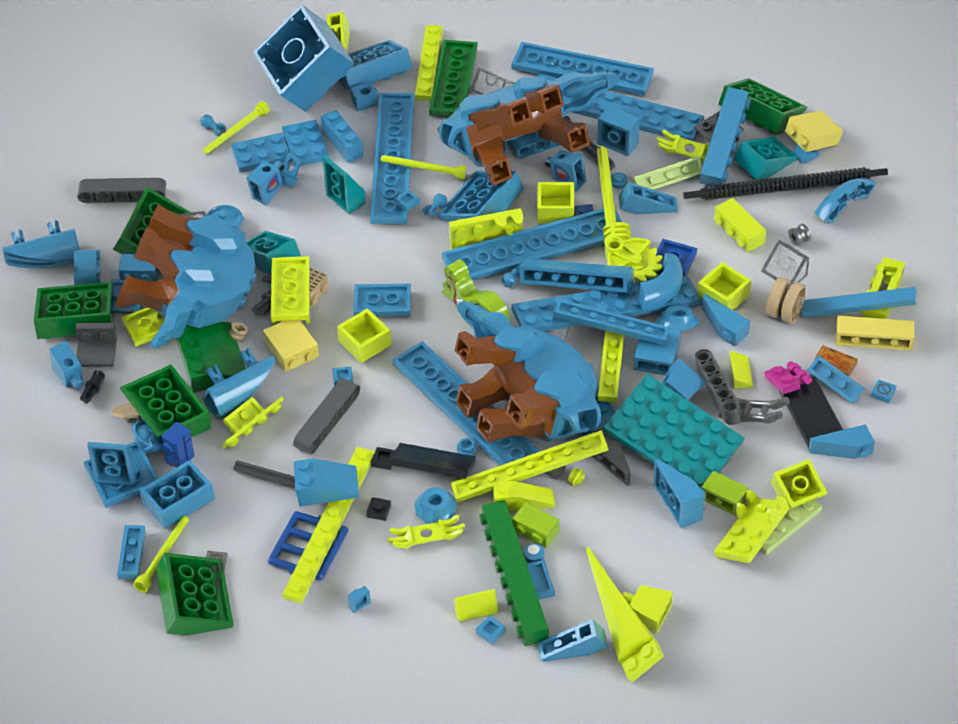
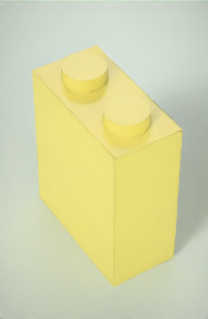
[785,110,843,152]
[263,320,319,372]

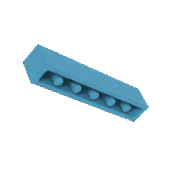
[700,87,751,187]
[519,258,634,293]

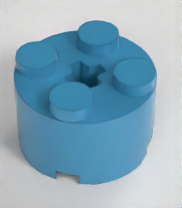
[74,250,100,285]

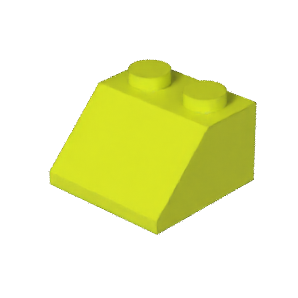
[770,459,827,509]

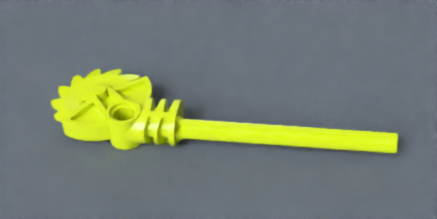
[597,146,663,282]

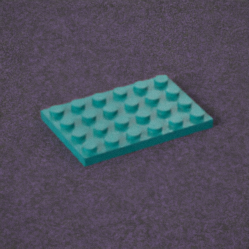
[603,374,745,488]

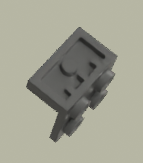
[76,323,117,367]

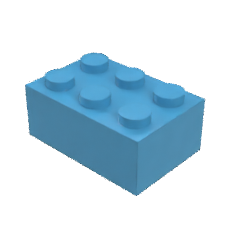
[140,460,215,529]

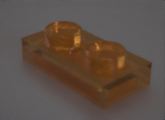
[814,345,858,376]

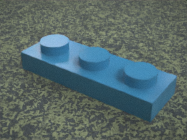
[807,355,865,404]
[117,525,146,579]

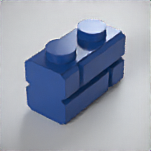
[162,422,195,468]

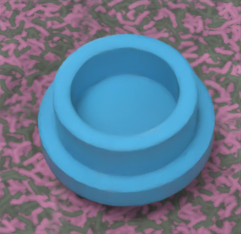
[611,172,628,189]
[457,438,477,455]

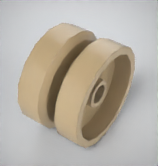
[766,276,806,324]

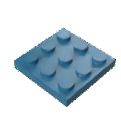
[83,442,158,508]

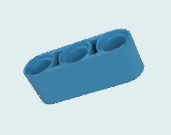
[510,134,560,158]

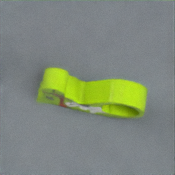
[441,259,510,321]

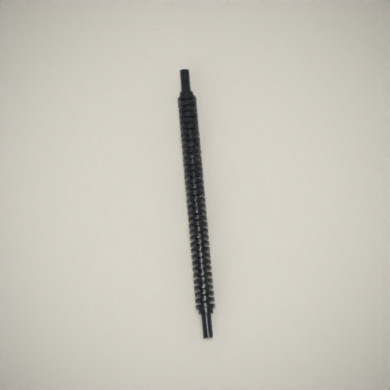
[683,167,888,200]

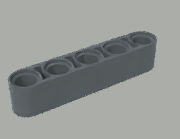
[77,177,167,203]
[695,349,741,425]
[293,378,360,454]

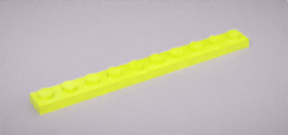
[282,447,375,604]

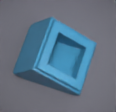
[793,144,820,164]

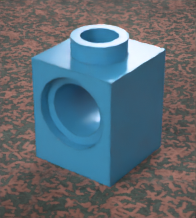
[351,82,379,111]

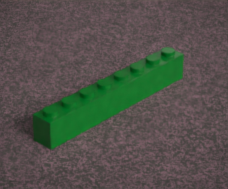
[479,500,549,646]

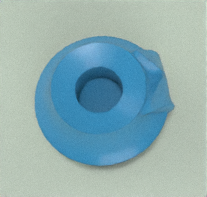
[205,205,244,230]
[656,305,699,331]
[132,420,164,453]
[415,487,457,524]

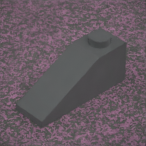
[592,427,631,486]

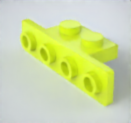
[222,397,284,450]

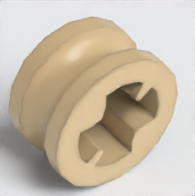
[229,322,248,341]

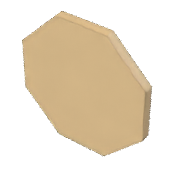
[112,403,141,422]

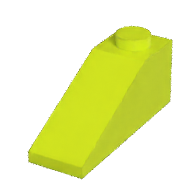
[326,11,350,52]
[493,481,555,512]

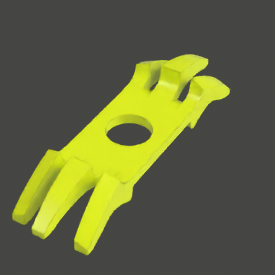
[656,129,709,163]
[387,515,465,549]

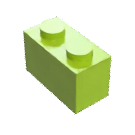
[701,471,748,516]
[512,502,560,548]

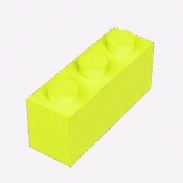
[714,198,766,252]

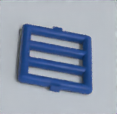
[267,511,349,580]

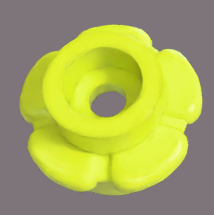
[568,467,585,486]

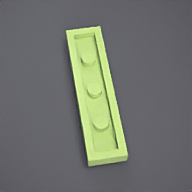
[632,156,703,190]
[760,500,822,555]

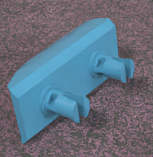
[2,220,80,268]
[202,347,275,420]

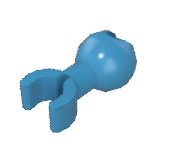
[200,114,226,137]
[422,194,447,218]
[502,263,522,287]

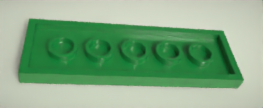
[429,40,478,117]

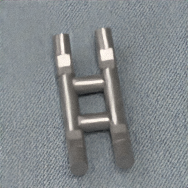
[718,397,790,424]

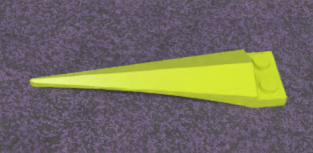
[586,547,664,682]

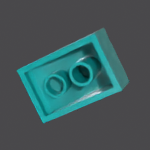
[733,136,799,180]
[322,155,366,214]
[246,230,301,274]

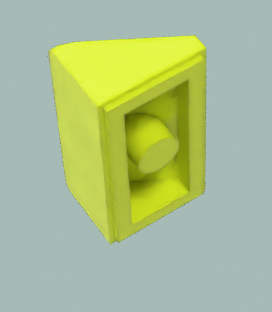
[729,351,753,388]
[454,589,498,622]

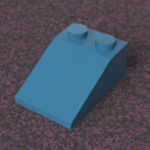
[87,442,139,485]
[294,458,359,507]
[653,459,706,528]

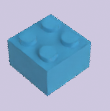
[598,105,640,156]

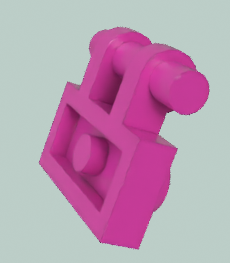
[764,361,812,394]

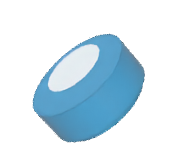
[524,543,544,563]

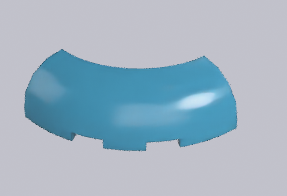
[815,178,877,224]
[638,253,683,312]

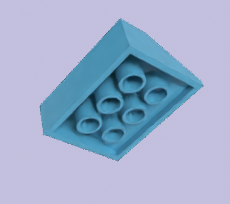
[339,40,413,90]
[437,171,525,222]

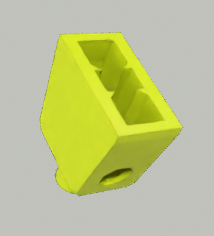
[623,585,673,634]

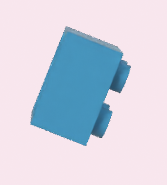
[253,4,354,112]

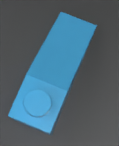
[618,182,678,214]
[702,294,750,346]
[809,424,875,459]
[538,619,608,662]

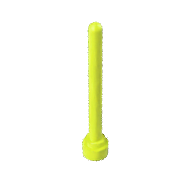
[203,101,270,154]
[381,155,467,180]
[133,516,189,593]

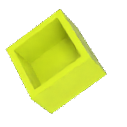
[537,182,574,224]
[697,262,751,310]
[337,308,392,363]

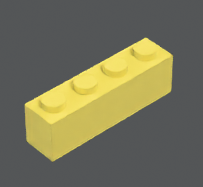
[835,316,914,351]

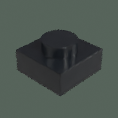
[372,447,395,470]
[366,497,392,521]

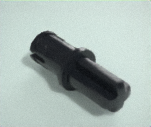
[80,370,105,404]

